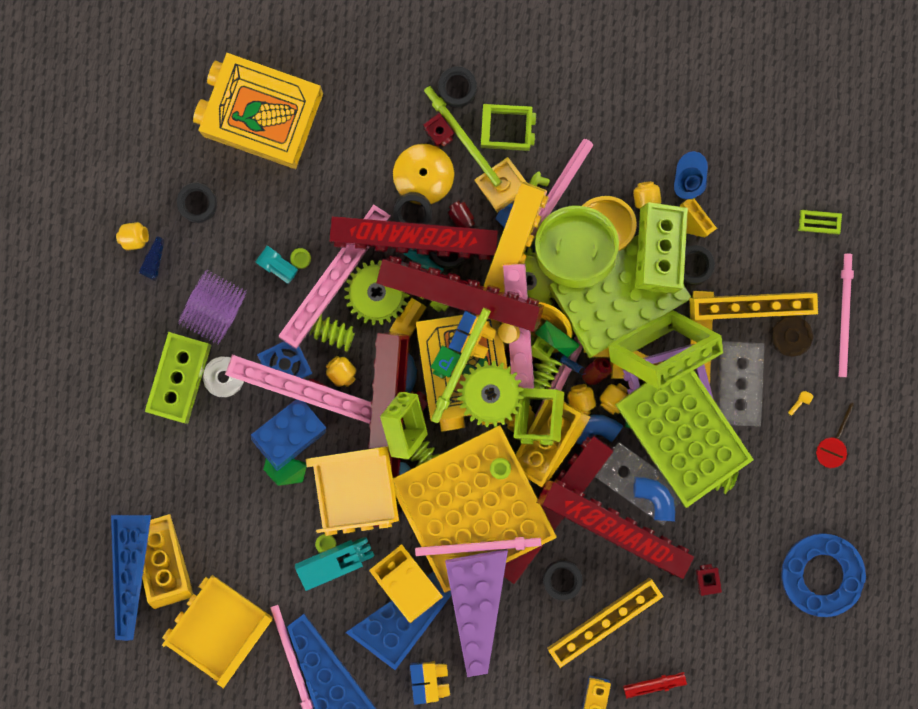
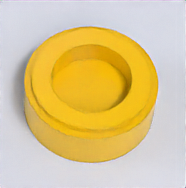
[498,323,520,343]

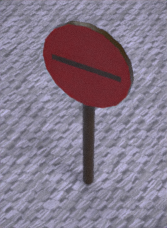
[816,403,854,468]

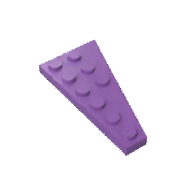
[445,549,508,677]

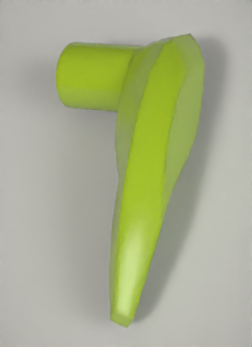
[529,172,550,187]

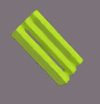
[798,210,842,235]

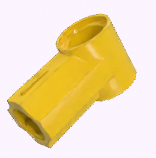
[389,298,427,338]

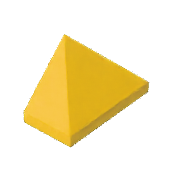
[680,198,717,238]

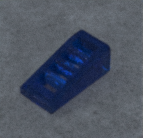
[139,237,164,281]

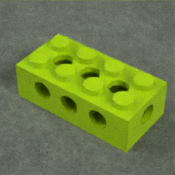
[635,202,688,294]
[145,332,211,424]

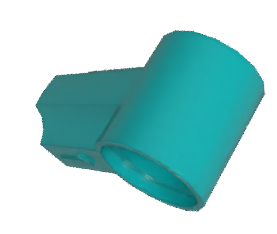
[255,246,298,284]

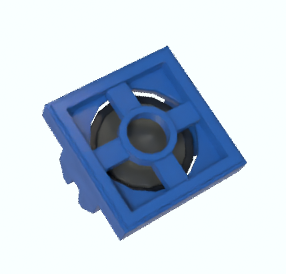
[257,341,313,378]

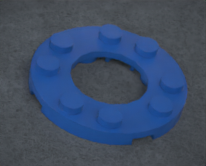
[782,534,866,617]

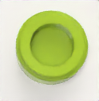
[290,248,311,269]
[490,458,511,479]
[315,534,336,553]

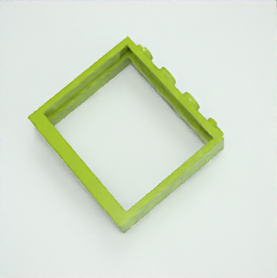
[608,310,723,389]

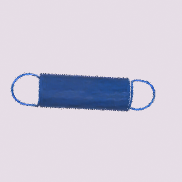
[556,353,585,375]

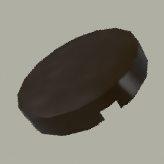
[771,316,813,357]

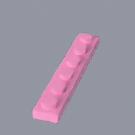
[503,264,534,389]

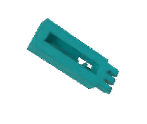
[295,537,374,591]

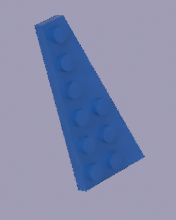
[111,515,151,641]
[346,571,452,670]
[287,614,377,709]

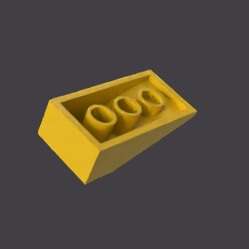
[516,400,590,488]
[142,514,193,609]

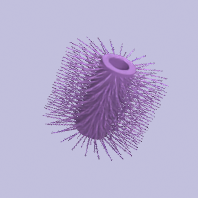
[179,271,247,344]

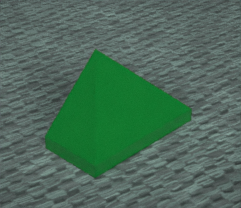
[535,320,580,358]
[263,458,307,486]

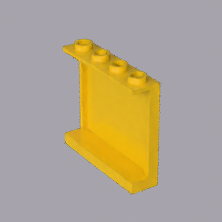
[306,446,399,536]
[162,575,273,688]

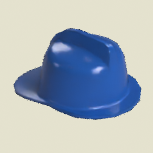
[674,151,708,200]

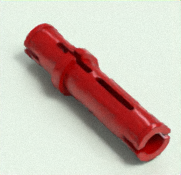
[623,672,687,699]

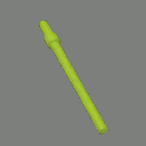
[424,86,502,187]
[431,308,491,423]

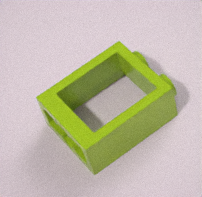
[481,104,536,151]
[514,388,564,445]
[380,392,428,459]

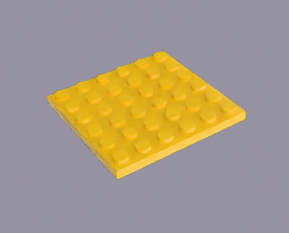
[393,425,557,593]

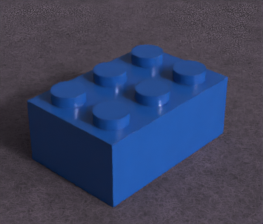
[251,399,326,471]

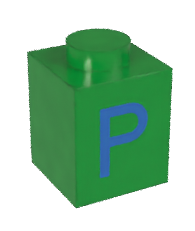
[430,345,461,379]

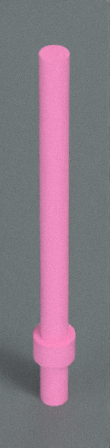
[839,254,854,377]
[415,537,542,556]
[270,605,314,709]

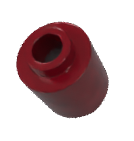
[447,201,475,228]
[582,357,612,385]

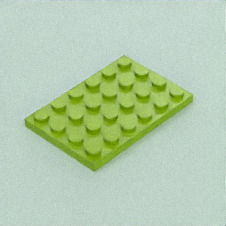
[548,235,691,358]
[615,370,754,508]

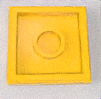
[474,157,526,212]

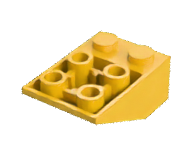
[369,544,443,623]

